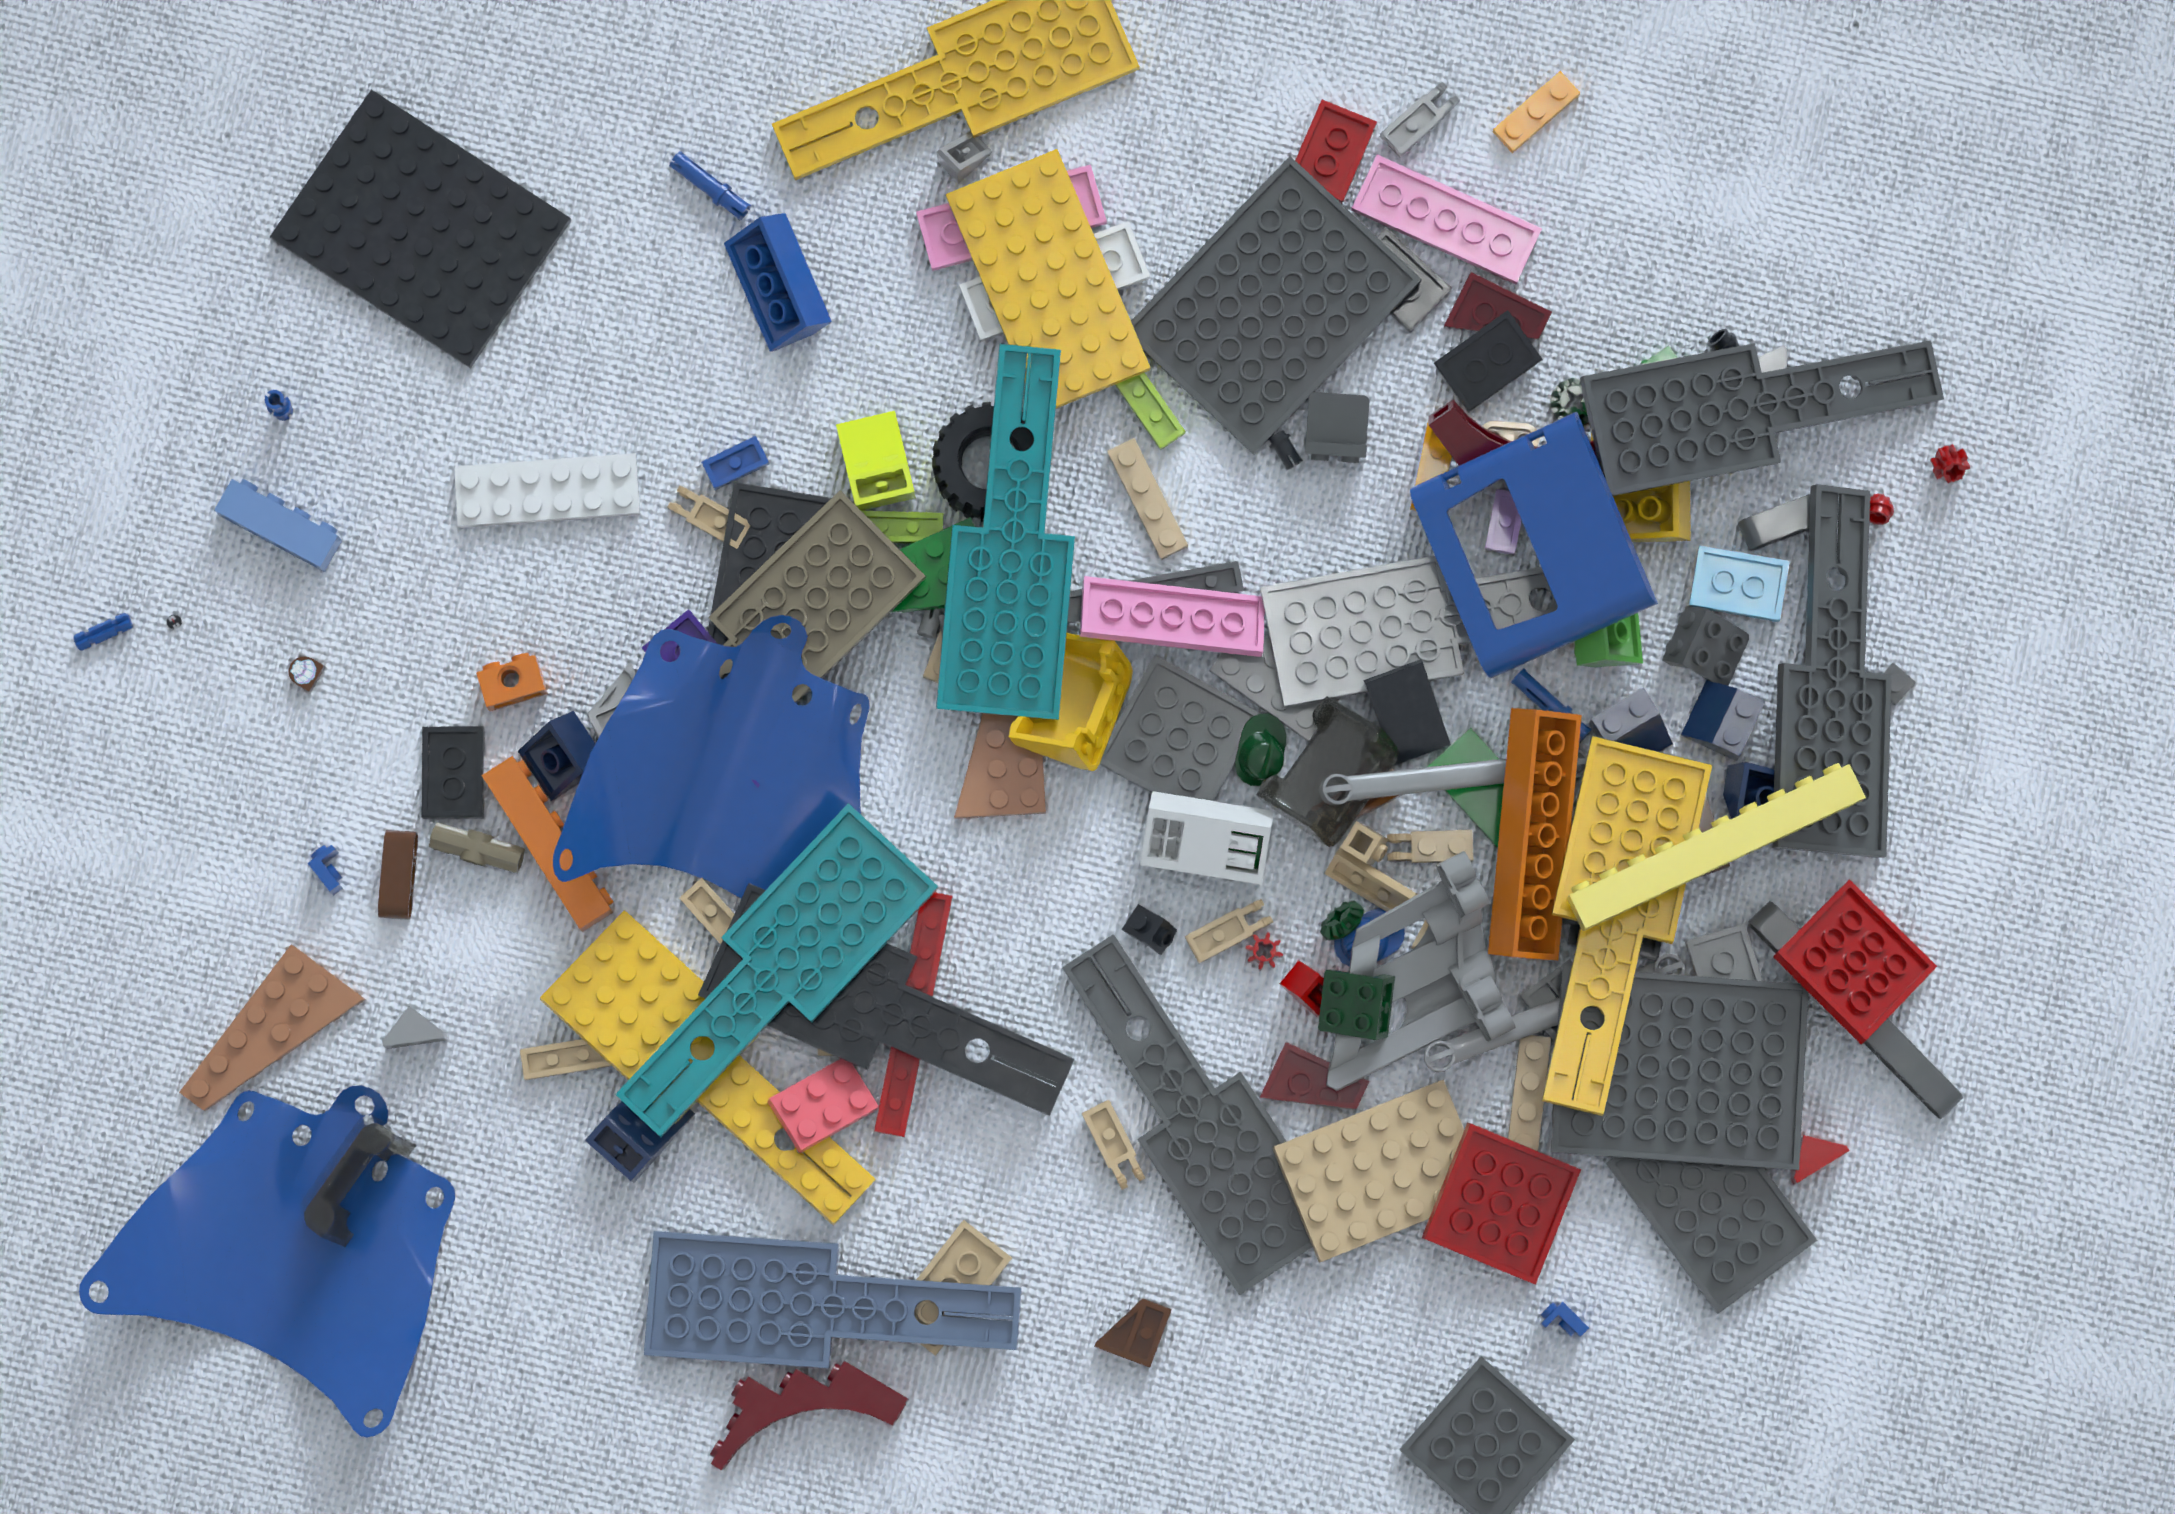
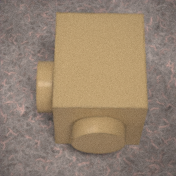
[1340,821,1389,866]

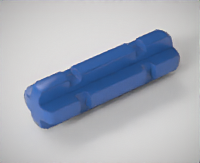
[73,613,133,651]

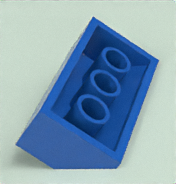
[724,213,832,352]

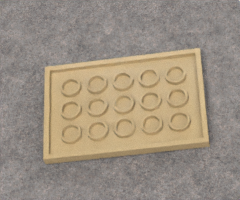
[1272,1079,1464,1263]

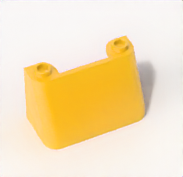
[1009,633,1133,771]

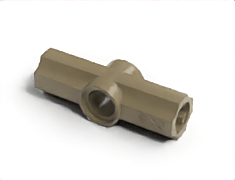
[429,822,525,874]

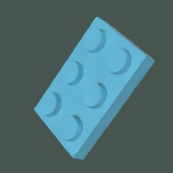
[1688,545,1790,622]

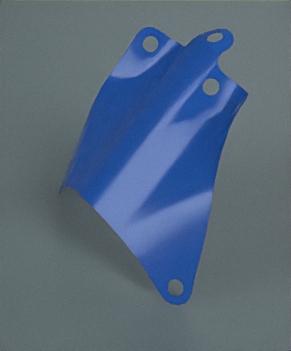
[553,615,870,899]
[79,1085,455,1438]

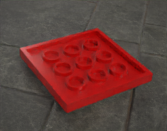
[1773,879,1937,1045]
[1422,1123,1582,1285]

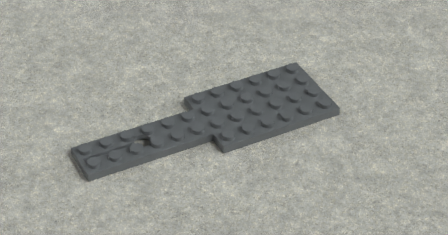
[1580,340,1944,496]
[1772,484,1892,858]
[1062,934,1312,1295]
[1520,959,1818,1314]

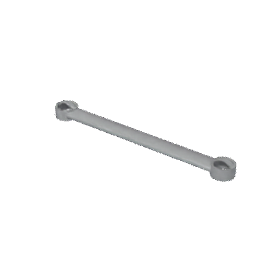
[1319,749,1587,806]
[1424,954,1685,1073]

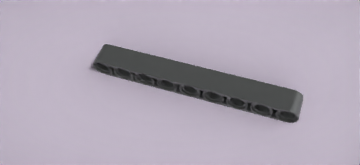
[1747,901,1963,1119]

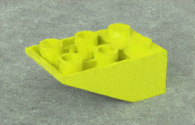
[836,410,916,511]

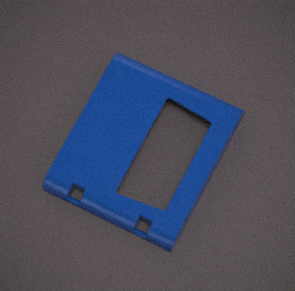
[1410,412,1658,678]

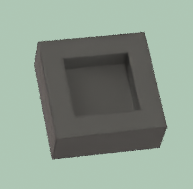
[1883,662,1916,706]

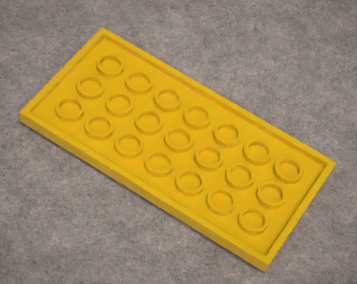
[945,149,1151,409]

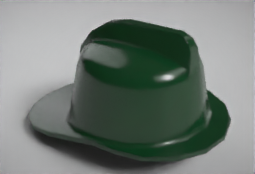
[1235,714,1286,786]

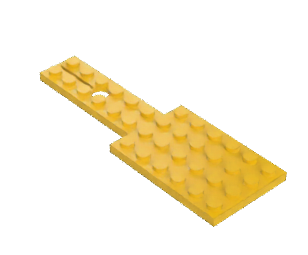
[771,0,1140,180]
[1542,736,1712,1116]
[540,910,876,1226]

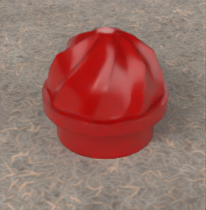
[1869,493,1894,525]

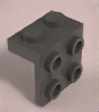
[1305,392,1370,463]
[1662,606,1749,686]

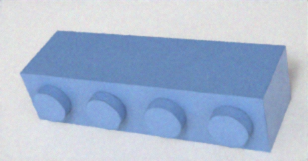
[214,479,342,572]

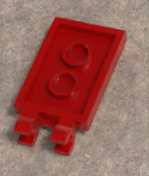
[1295,99,1377,204]

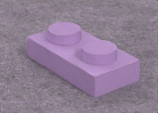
[1484,489,1521,555]

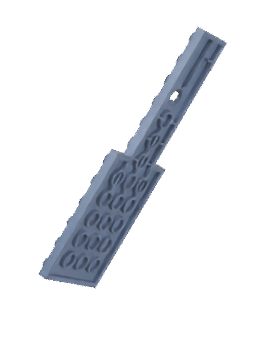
[644,1231,1022,1369]

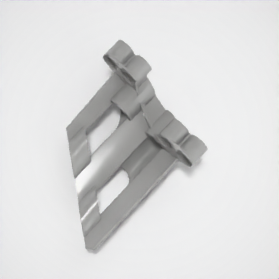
[1326,851,1516,1091]

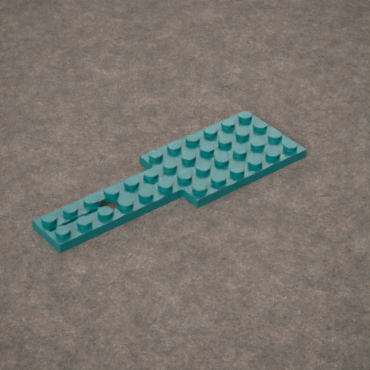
[936,344,1075,720]
[615,803,939,1137]

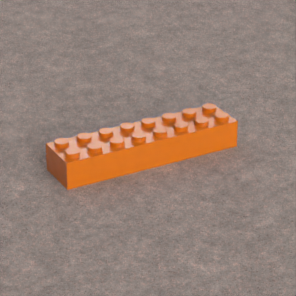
[1488,708,1582,961]

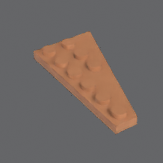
[954,713,1046,819]
[179,944,366,1111]

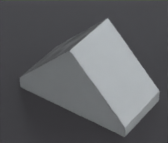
[937,132,992,184]
[382,1006,448,1049]

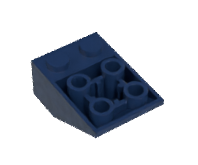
[585,1101,696,1183]

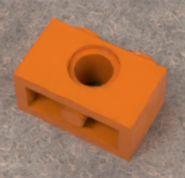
[476,653,548,711]

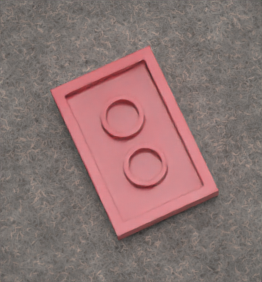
[767,1059,879,1153]

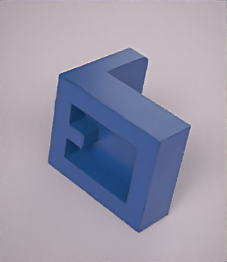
[308,845,343,896]
[1540,1302,1589,1337]

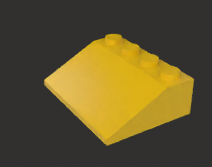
[1591,433,1691,542]

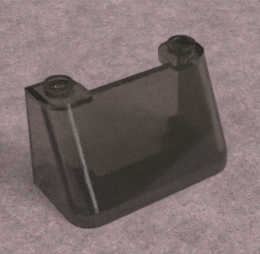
[1256,696,1399,847]
[300,1115,417,1247]

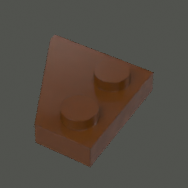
[1094,1299,1172,1368]

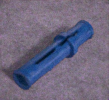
[669,151,751,221]
[1511,668,1592,743]

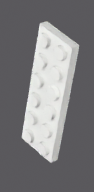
[959,221,1150,342]
[454,453,641,528]

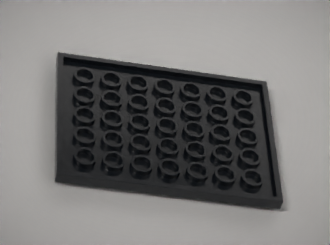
[269,89,572,369]

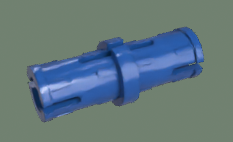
[264,390,293,421]

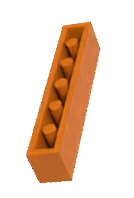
[481,756,614,932]

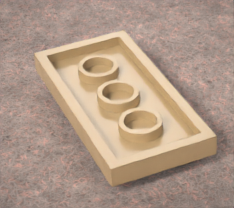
[915,1220,1013,1356]

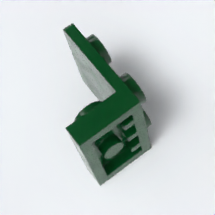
[1318,969,1395,1040]

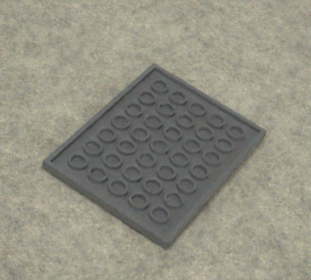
[1131,156,1422,455]
[1550,966,1809,1170]

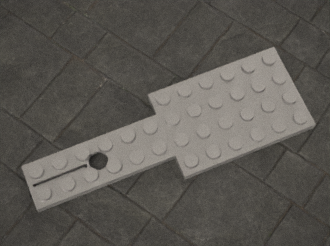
[1260,556,1558,708]

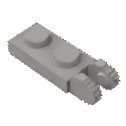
[1379,82,1460,158]

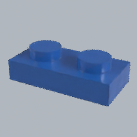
[701,436,770,491]

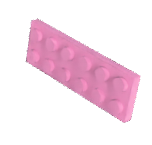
[1351,155,1542,285]
[916,164,1107,271]
[1080,576,1265,657]

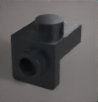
[1121,904,1177,955]

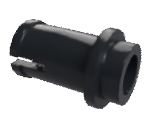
[1268,430,1303,471]

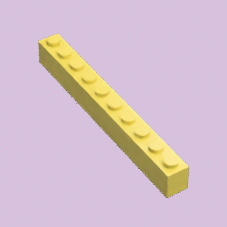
[1567,763,1866,931]

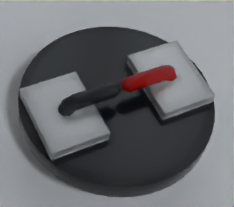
[166,614,182,629]

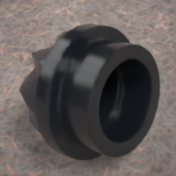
[1707,329,1739,352]

